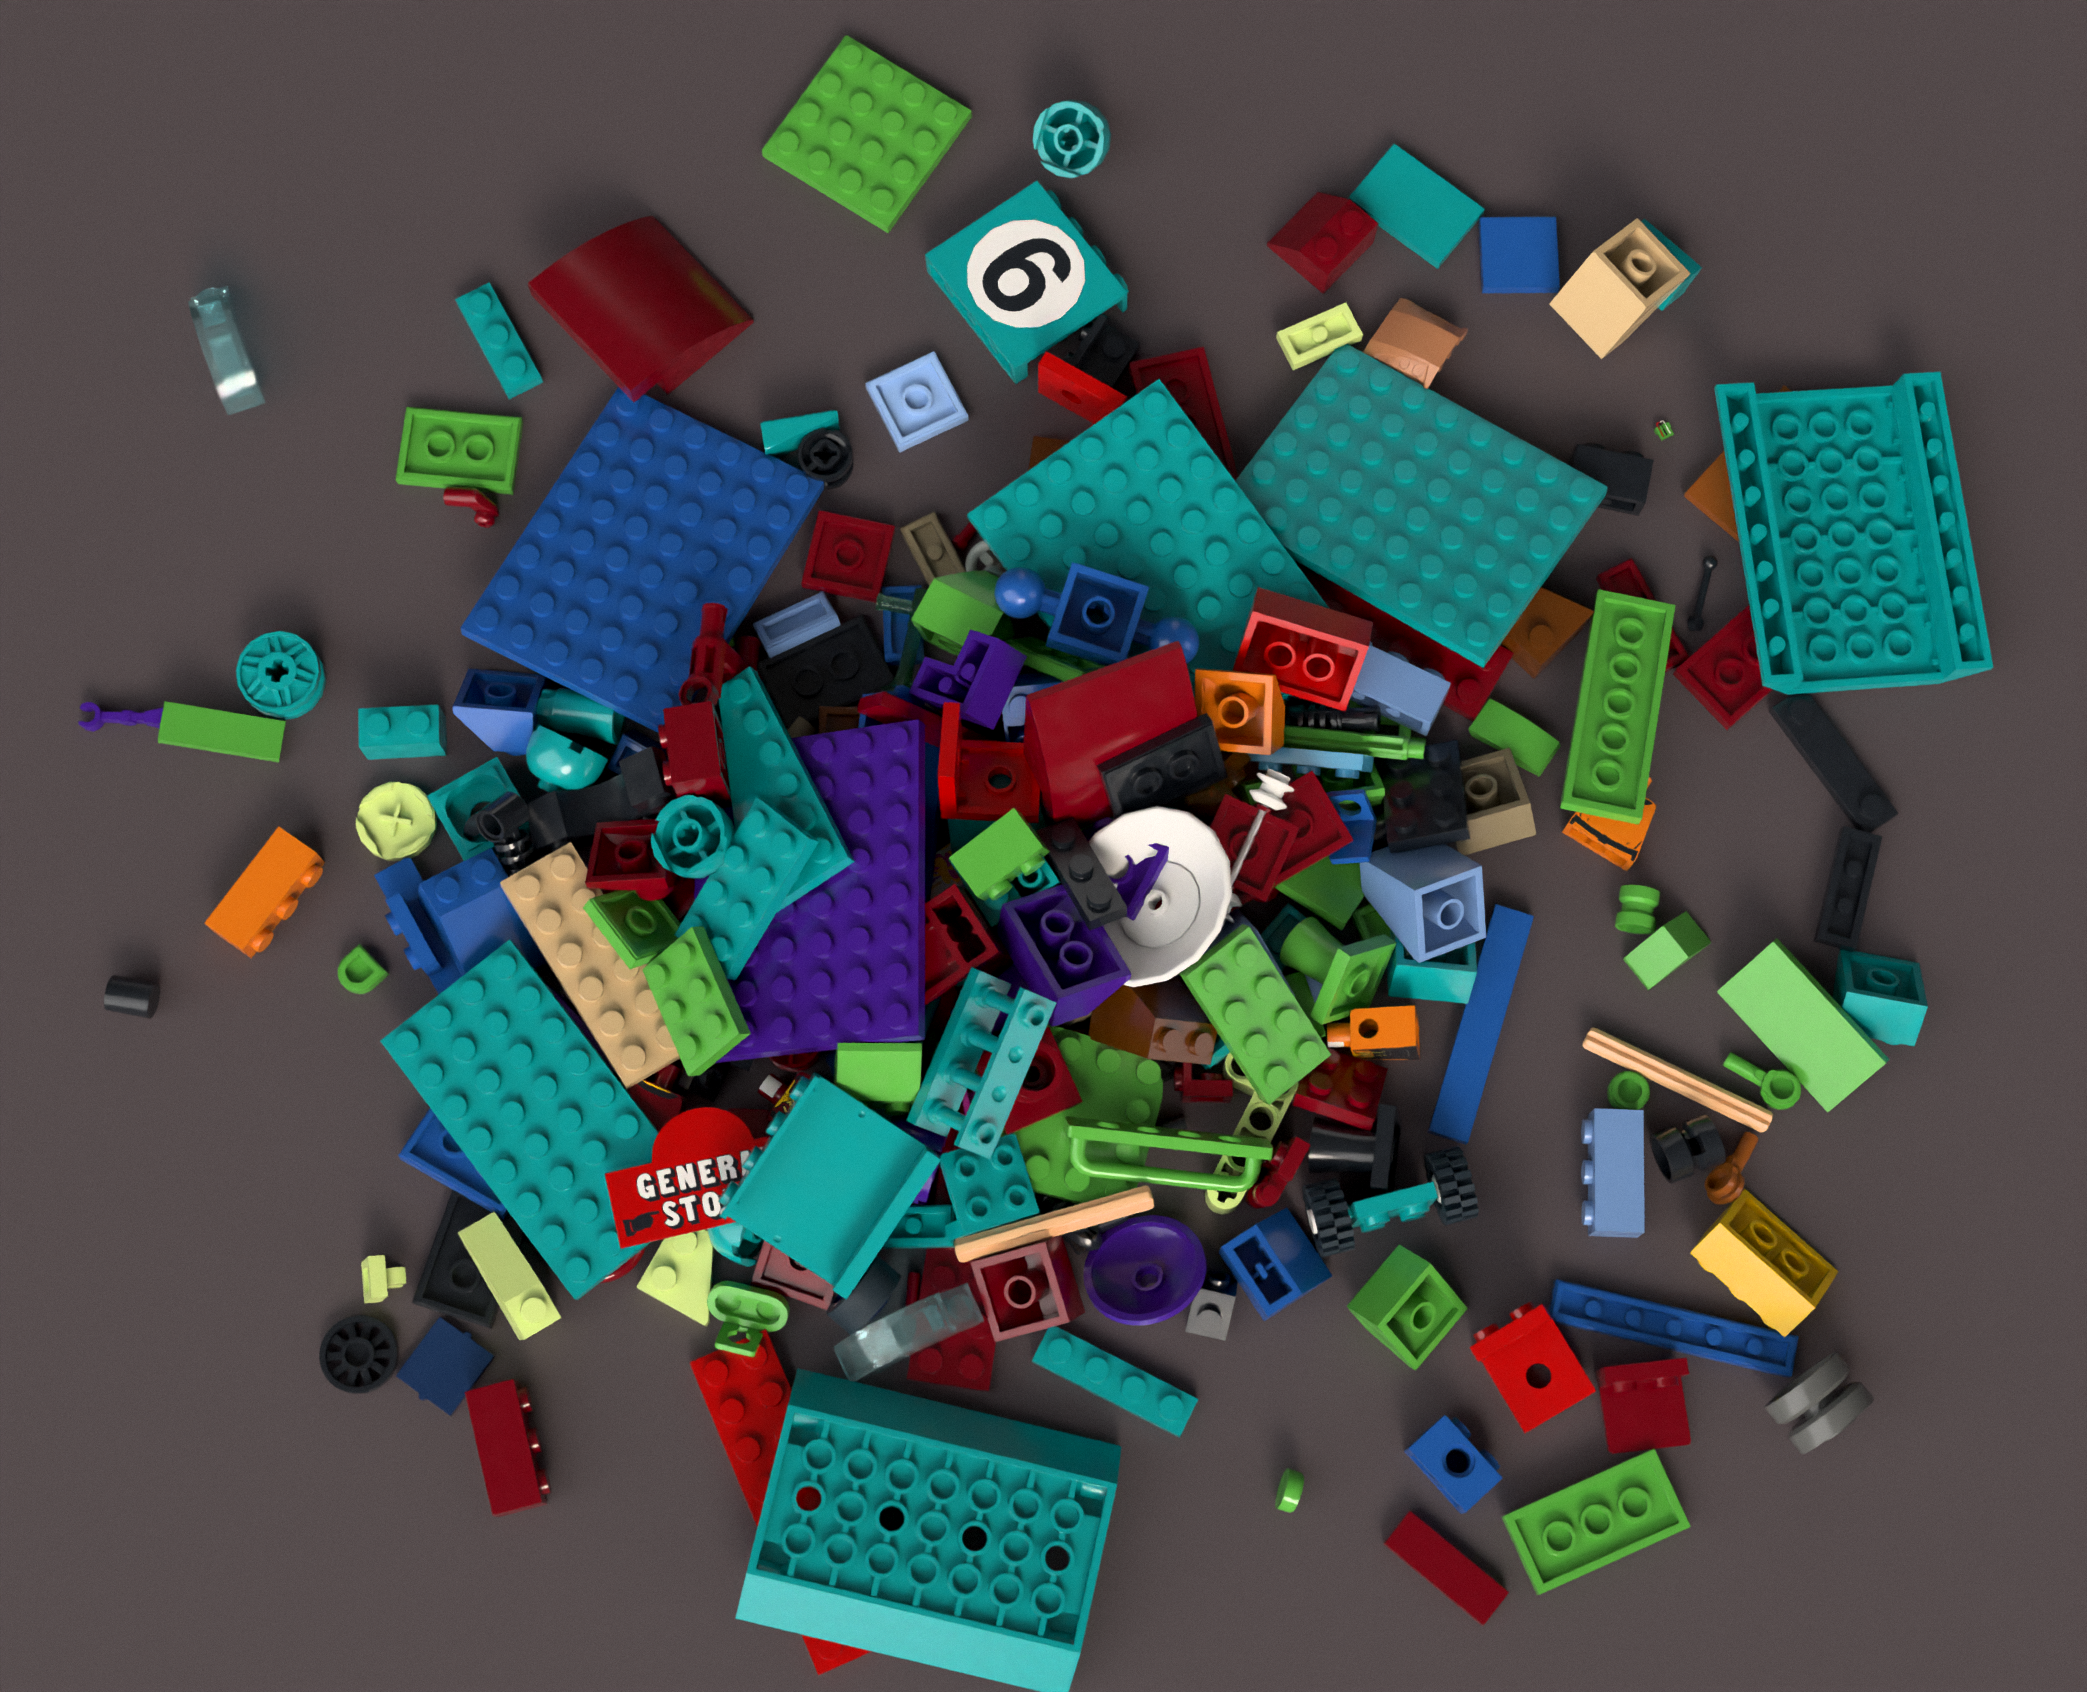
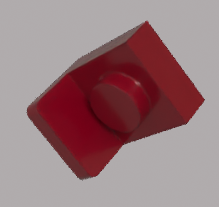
[1174,1062,1233,1103]

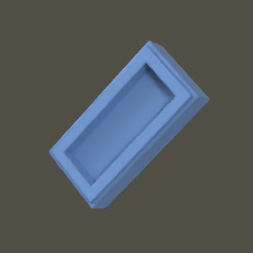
[753,591,841,658]

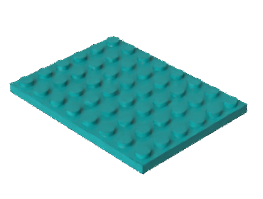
[1235,344,1608,668]
[967,379,1329,698]

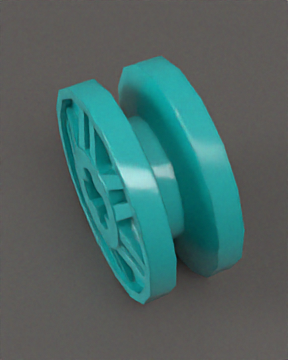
[236,631,326,720]

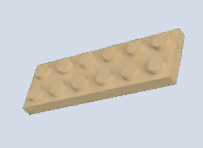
[500,842,680,1090]

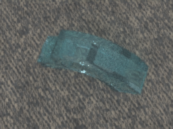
[188,286,265,415]
[833,1283,985,1382]

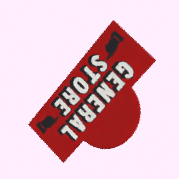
[605,1107,770,1249]

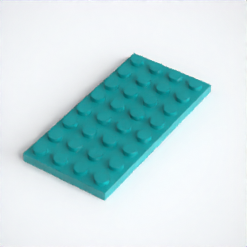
[380,939,659,1300]

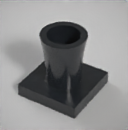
[1309,1104,1402,1197]

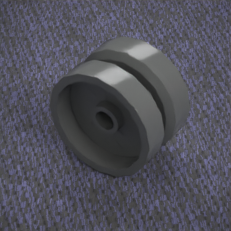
[1764,1351,1875,1455]

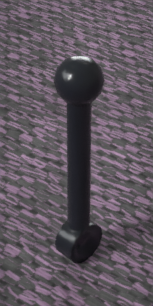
[1688,555,1718,631]

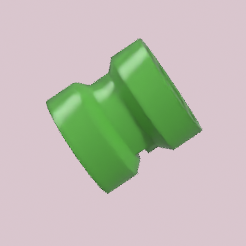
[1615,885,1660,934]

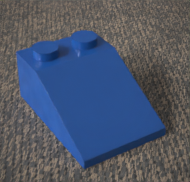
[417,848,548,976]

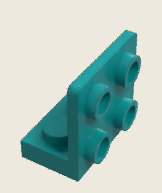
[939,1134,1040,1241]

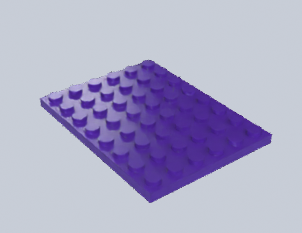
[694,719,925,1063]

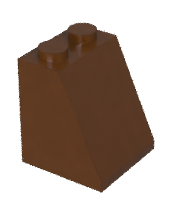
[1088,975,1217,1065]

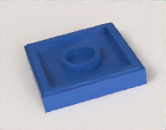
[1478,217,1560,293]

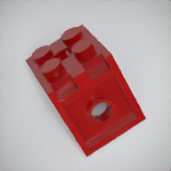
[1038,351,1127,428]
[938,702,1040,823]
[1469,1301,1596,1433]

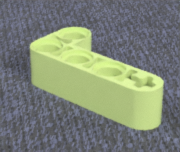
[1205,1053,1298,1215]

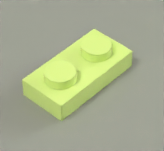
[1276,303,1363,370]

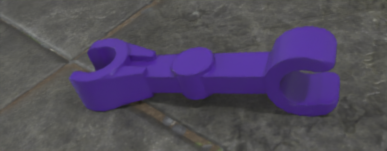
[78,702,163,731]

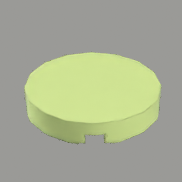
[356,782,437,861]

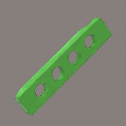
[1064,1116,1273,1193]

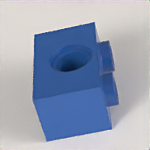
[1404,1415,1502,1514]

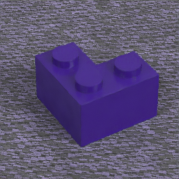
[909,629,1027,730]

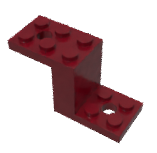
[925,856,1062,1005]

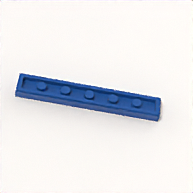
[1427,904,1534,1145]
[1548,1279,1799,1378]

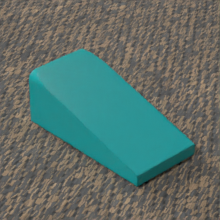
[760,410,840,459]

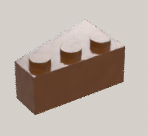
[1500,587,1595,679]

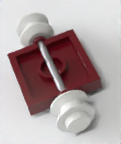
[1210,769,1300,927]

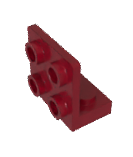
[1595,1357,1691,1454]

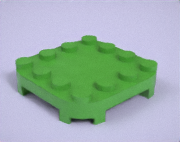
[1000,1025,1163,1204]

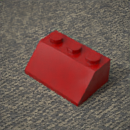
[1232,587,1373,711]

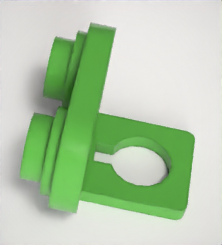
[707,1281,790,1357]

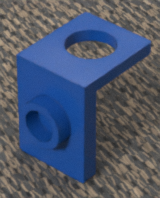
[1326,789,1377,864]

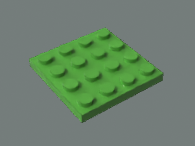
[762,35,972,233]

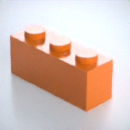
[204,827,325,959]

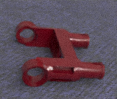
[679,603,762,707]

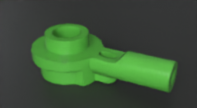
[1723,1052,1801,1110]

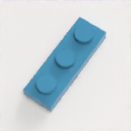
[1246,747,1374,779]

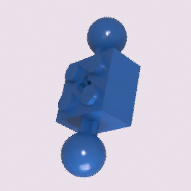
[994,562,1199,666]

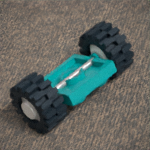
[1302,1146,1479,1258]

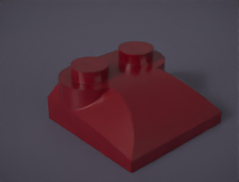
[585,819,676,901]

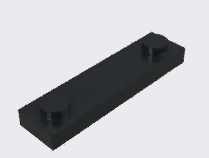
[1769,693,1899,833]

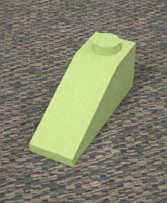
[458,1211,561,1340]

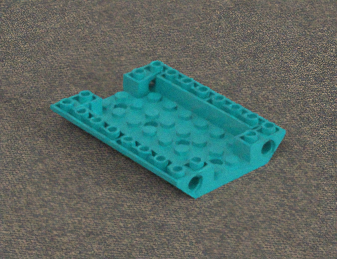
[735,1368,1122,1692]

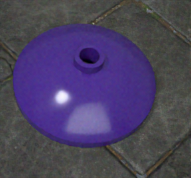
[1083,1215,1206,1325]

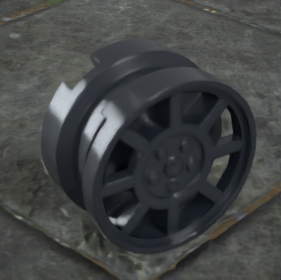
[798,428,854,490]

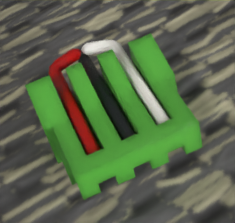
[1654,420,1674,441]

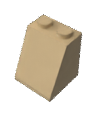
[1549,218,1691,359]

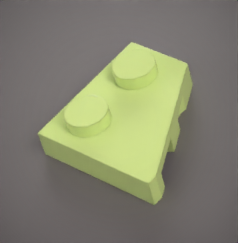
[637,1230,714,1327]

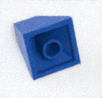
[453,669,547,756]

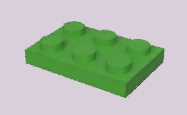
[642,927,751,1076]

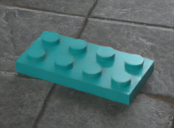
[675,797,819,981]

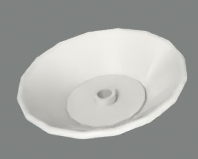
[1088,806,1232,987]

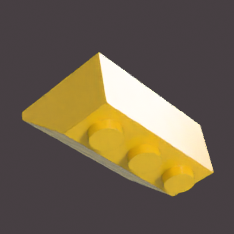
[1690,1188,1839,1337]

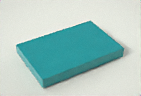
[1348,143,1485,269]

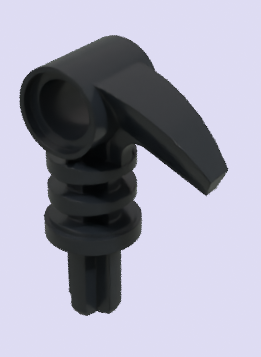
[463,792,541,877]

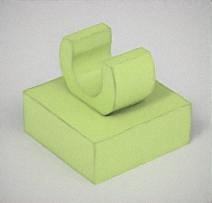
[361,1255,406,1303]

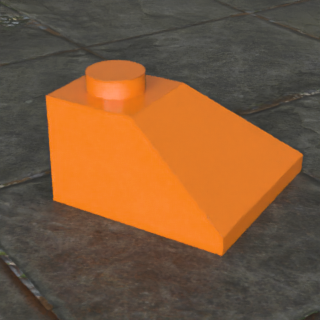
[1194,668,1285,755]

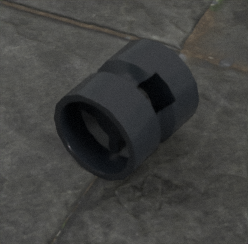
[1650,1114,1726,1184]

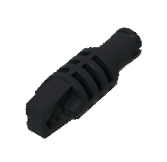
[1285,704,1381,732]

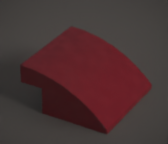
[527,215,754,402]
[1023,640,1197,828]

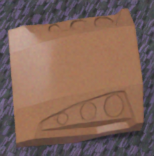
[1363,298,1468,389]

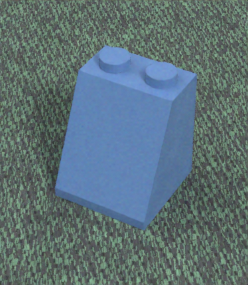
[1360,844,1486,963]

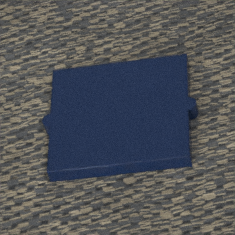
[396,1317,495,1416]

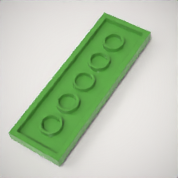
[1560,589,1676,825]

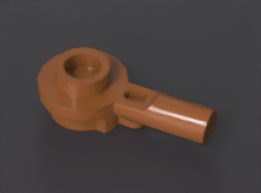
[1704,1132,1759,1205]

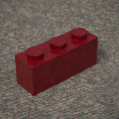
[465,1379,552,1517]

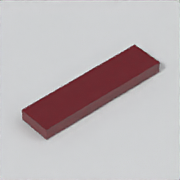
[857,691,995,748]

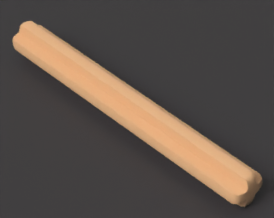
[1583,1027,1773,1132]
[954,1185,1154,1263]

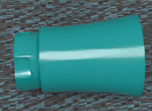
[537,688,626,745]

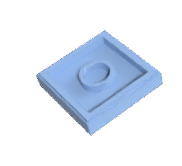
[865,351,969,453]

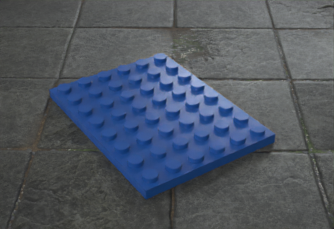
[460,387,824,733]

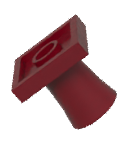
[976,1026,1083,1135]

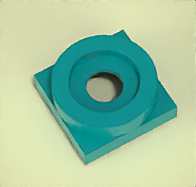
[427,757,530,861]

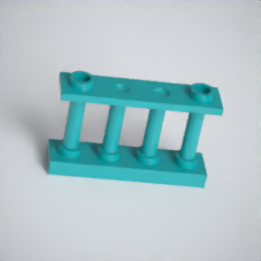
[906,967,1056,1159]

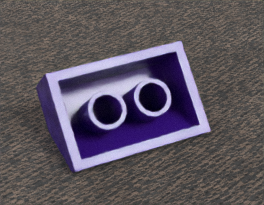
[996,885,1132,1027]

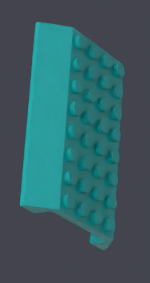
[1714,372,1993,695]

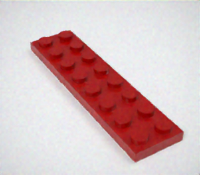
[689,1329,872,1675]

